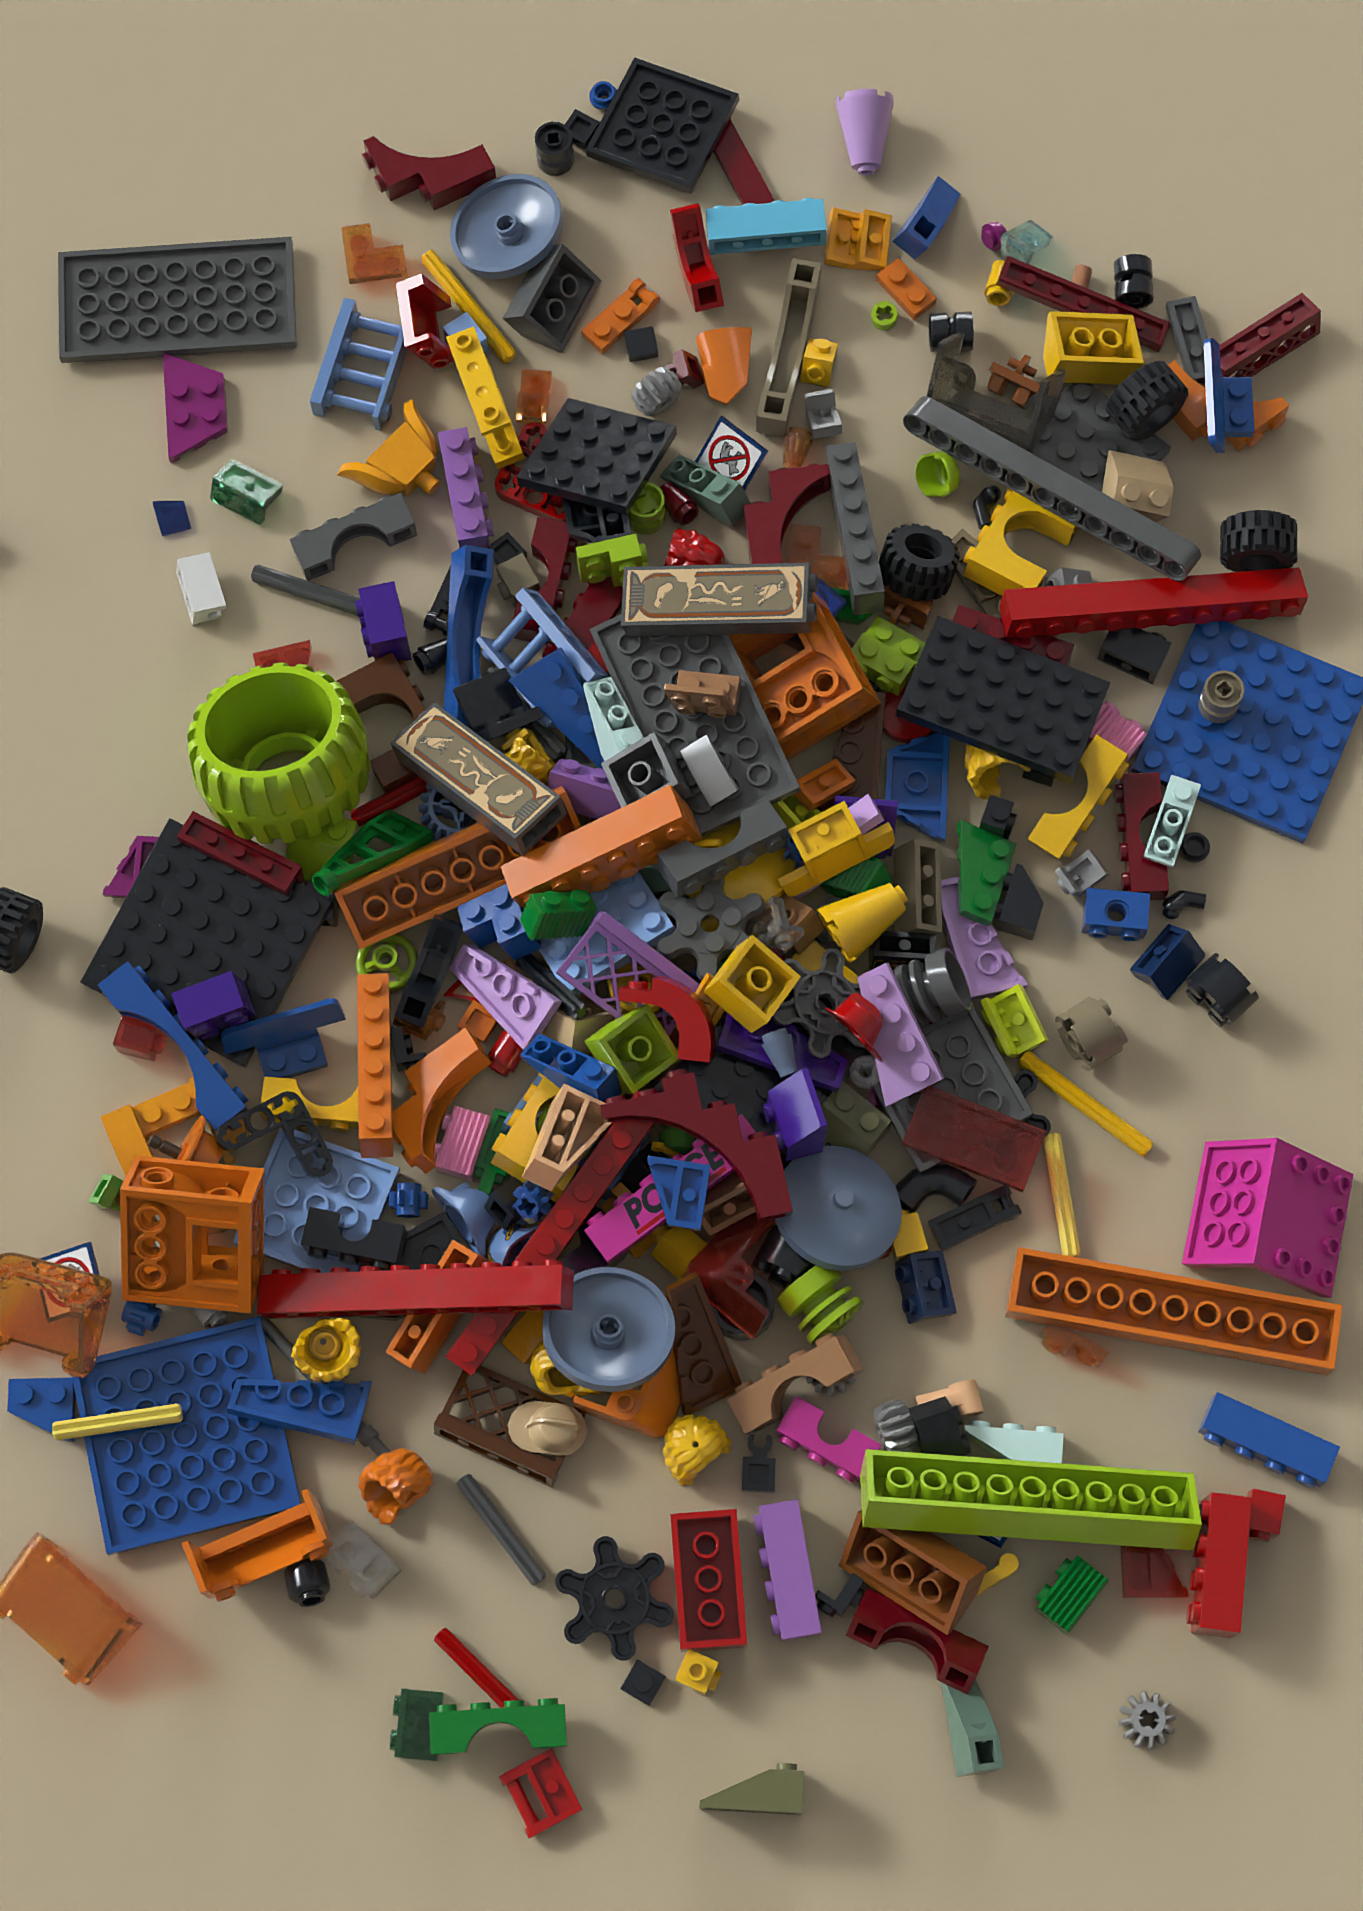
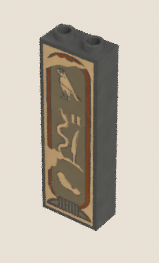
[621,563,818,636]
[390,702,567,856]

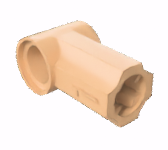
[915,1379,984,1419]

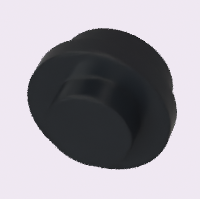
[1179,832,1210,863]

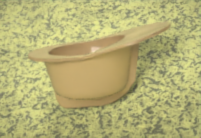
[508,1401,587,1456]

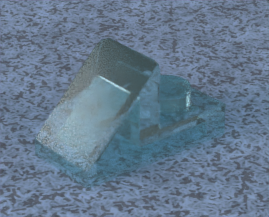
[1001,219,1053,264]

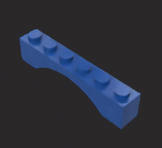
[444,545,494,728]
[98,961,249,1132]

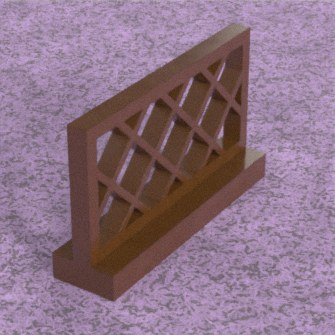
[434,1366,586,1488]

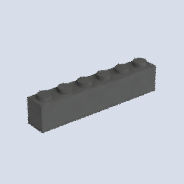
[826,442,885,616]

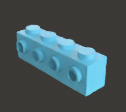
[706,198,826,255]

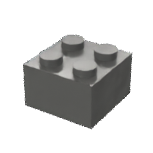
[601,732,693,808]

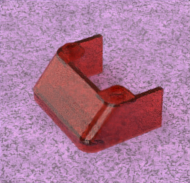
[685,1212,776,1339]

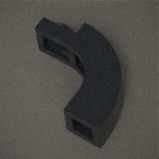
[394,914,463,1028]

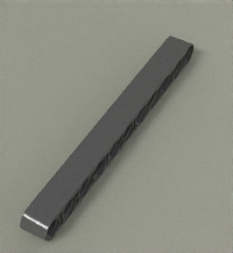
[903,396,1201,581]

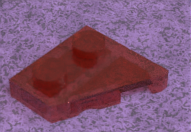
[1121,1545,1189,1598]

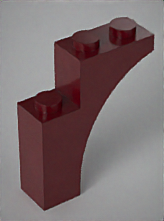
[362,136,496,210]
[743,464,830,564]

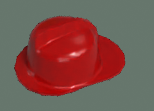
[825,993,883,1063]

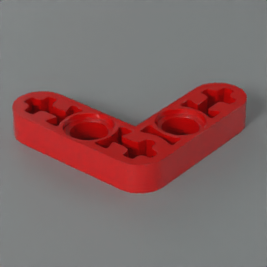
[494,422,566,522]

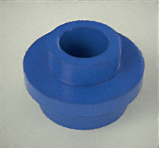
[589,81,617,110]

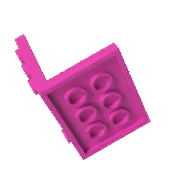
[1182,1138,1354,1298]

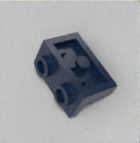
[895,1250,957,1324]

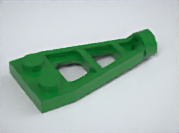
[312,809,433,896]

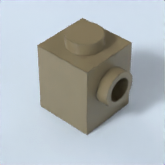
[496,553,540,608]

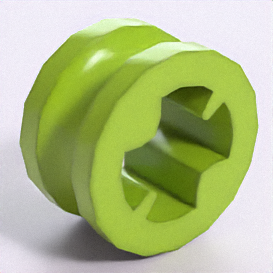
[871,301,898,331]

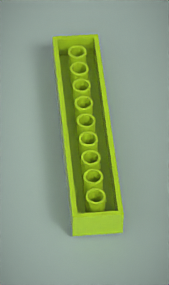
[860,1449,1202,1551]

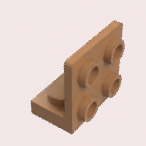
[663,670,742,718]

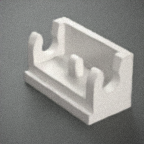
[176,552,226,626]

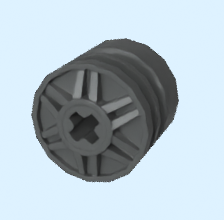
[894,948,972,1029]

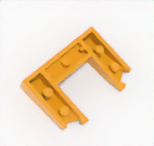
[100,1077,251,1176]

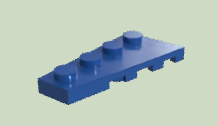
[227,1379,372,1445]

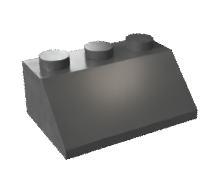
[502,244,602,352]

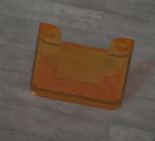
[0,1252,112,1378]
[0,1532,143,1686]

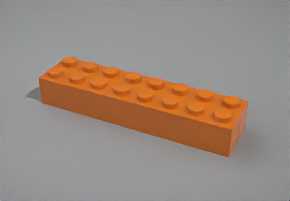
[334,786,581,949]

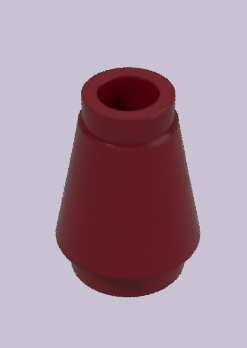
[660,482,699,526]

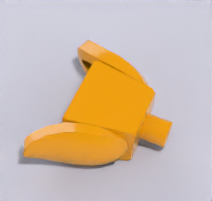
[337,399,440,496]

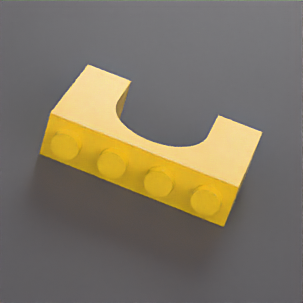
[963,489,1079,596]
[491,1072,623,1202]

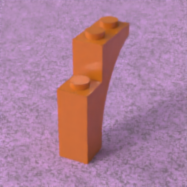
[1168,360,1289,451]
[393,1027,492,1174]

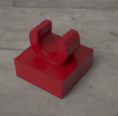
[666,349,704,388]

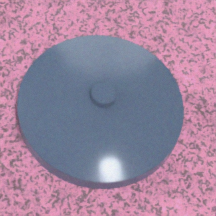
[450,174,564,279]
[775,1146,902,1271]
[542,1267,675,1392]

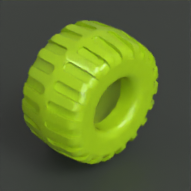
[187,663,370,844]

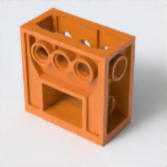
[729,592,881,761]
[120,1155,265,1314]

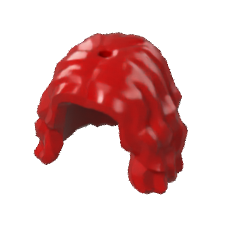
[664,528,726,566]

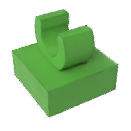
[88,1174,123,1211]

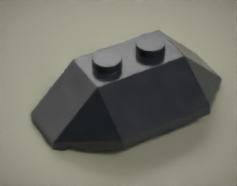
[562,498,631,543]

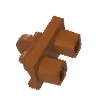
[987,354,1043,409]
[882,584,934,630]

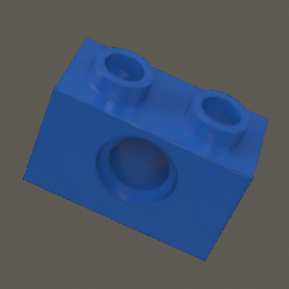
[1081,888,1150,941]

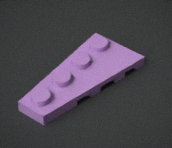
[941,876,1028,1000]
[449,944,562,1050]
[858,962,944,1107]

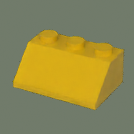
[1043,311,1144,385]

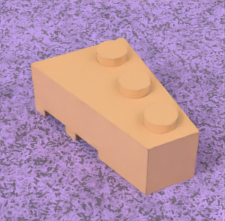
[522,1084,614,1191]

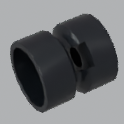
[535,121,574,176]
[1114,254,1154,309]
[929,311,974,352]

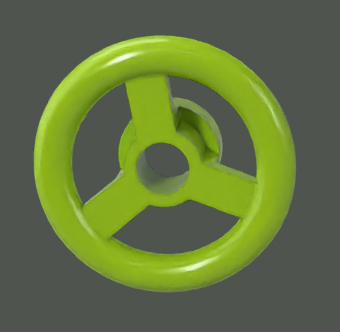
[356,933,418,992]

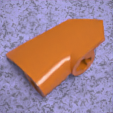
[696,327,752,406]

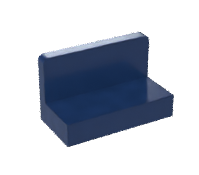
[1130,924,1205,1000]

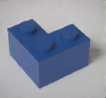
[457,884,542,961]

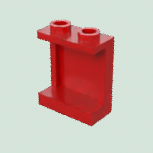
[396,274,454,369]

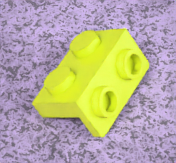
[981,984,1049,1058]

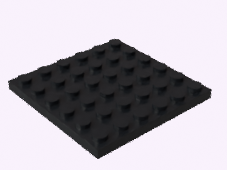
[80,818,333,1068]

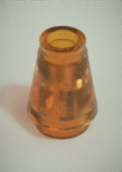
[783,427,813,468]

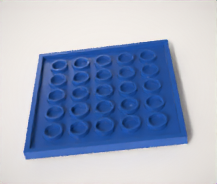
[1131,621,1363,844]
[70,1316,301,1556]

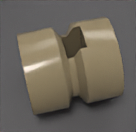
[1198,670,1245,723]

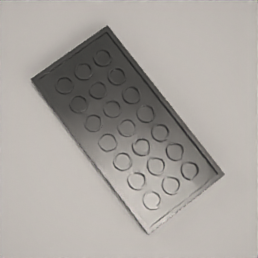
[58,236,297,363]
[589,614,802,838]

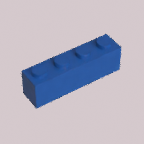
[1198,1392,1340,1488]

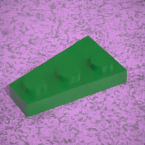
[956,820,1017,927]

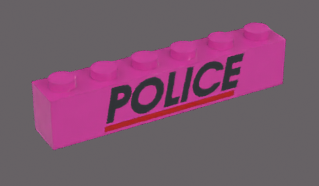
[584,1114,756,1265]

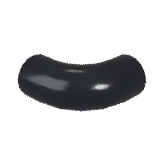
[895,1164,977,1214]

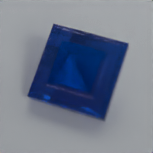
[152,501,191,536]

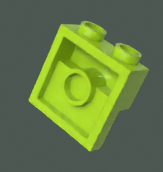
[576,533,648,587]
[852,616,926,696]

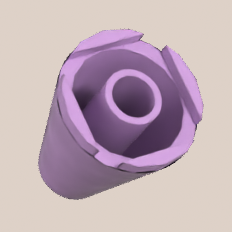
[836,89,894,175]

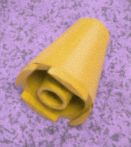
[817,883,908,963]

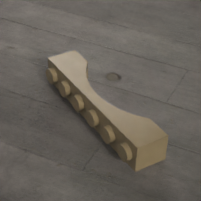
[756,258,822,437]

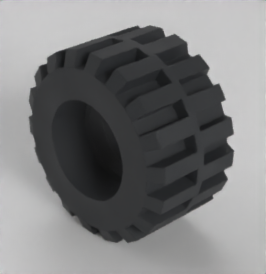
[1106,360,1189,441]
[1220,510,1297,572]
[879,524,960,602]
[0,887,43,974]

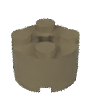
[1055,997,1128,1071]

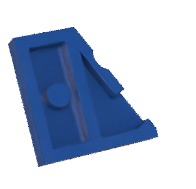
[647,1155,711,1231]
[7,1377,75,1442]

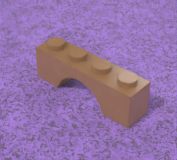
[727,1333,864,1434]

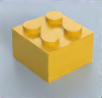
[703,935,801,1033]

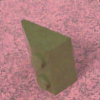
[821,1081,892,1156]
[699,1763,804,1815]

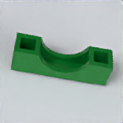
[429,1698,567,1755]

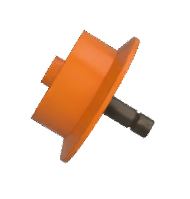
[147,1115,224,1164]

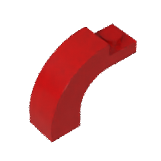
[670,203,724,312]
[618,976,716,1062]

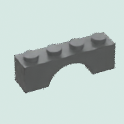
[289,493,417,581]
[658,799,787,898]

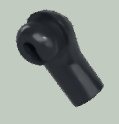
[973,485,1002,530]
[1162,890,1206,919]

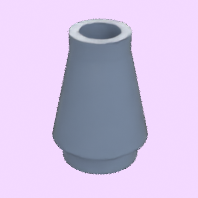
[761,1028,798,1078]

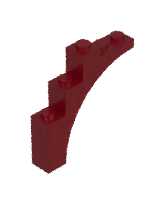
[600,1069,793,1222]

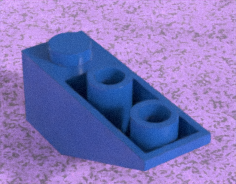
[892,176,961,260]
[520,1033,622,1103]

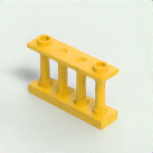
[446,326,525,469]

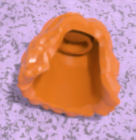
[358,1448,434,1525]

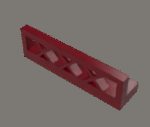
[1220,293,1321,377]
[177,811,304,896]

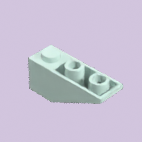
[583,677,644,761]
[1143,775,1201,868]
[962,1421,1064,1463]

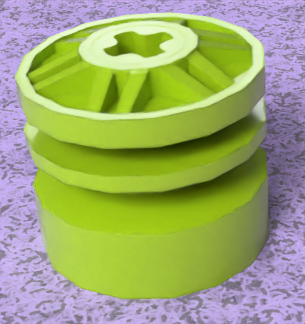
[777,1265,864,1345]

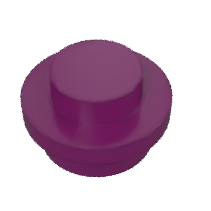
[981,222,1008,252]

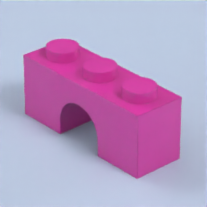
[776,1396,882,1484]

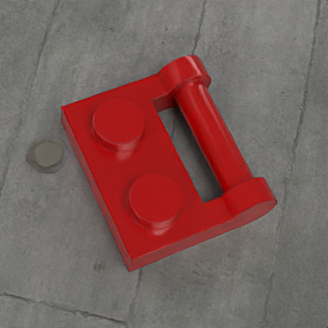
[499,1748,583,1839]

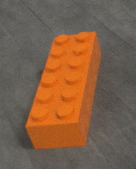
[500,785,703,909]

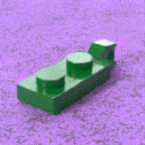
[474,1108,510,1196]

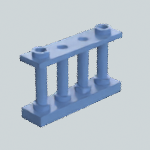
[309,298,408,431]
[476,588,610,728]

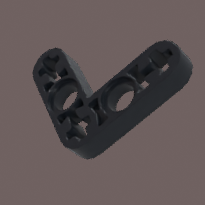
[215,1091,333,1178]

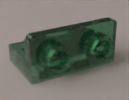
[210,459,283,525]
[390,1688,444,1762]

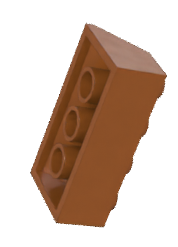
[838,1509,987,1635]

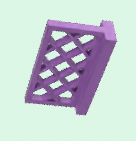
[556,911,700,1036]

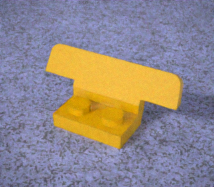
[778,801,895,897]

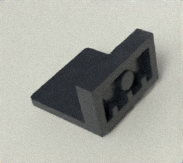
[453,668,543,742]

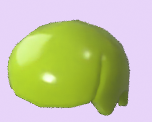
[915,452,960,497]

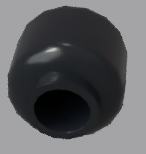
[284,1558,330,1607]

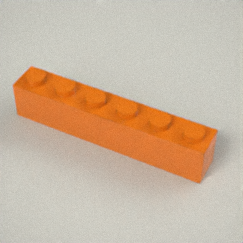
[357,973,394,1158]

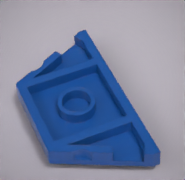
[885,732,950,843]

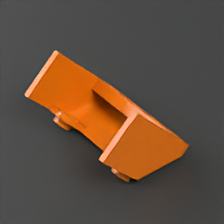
[573,1296,681,1439]
[181,1489,333,1602]

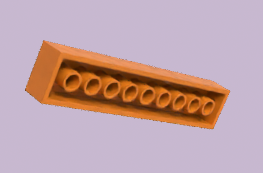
[1005,1247,1343,1375]

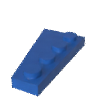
[508,647,604,769]

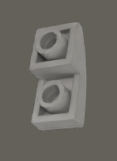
[680,734,739,807]

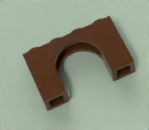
[335,652,425,793]

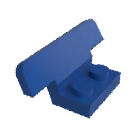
[1204,338,1254,453]
[221,998,346,1078]

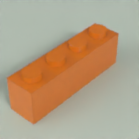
[385,1240,491,1374]

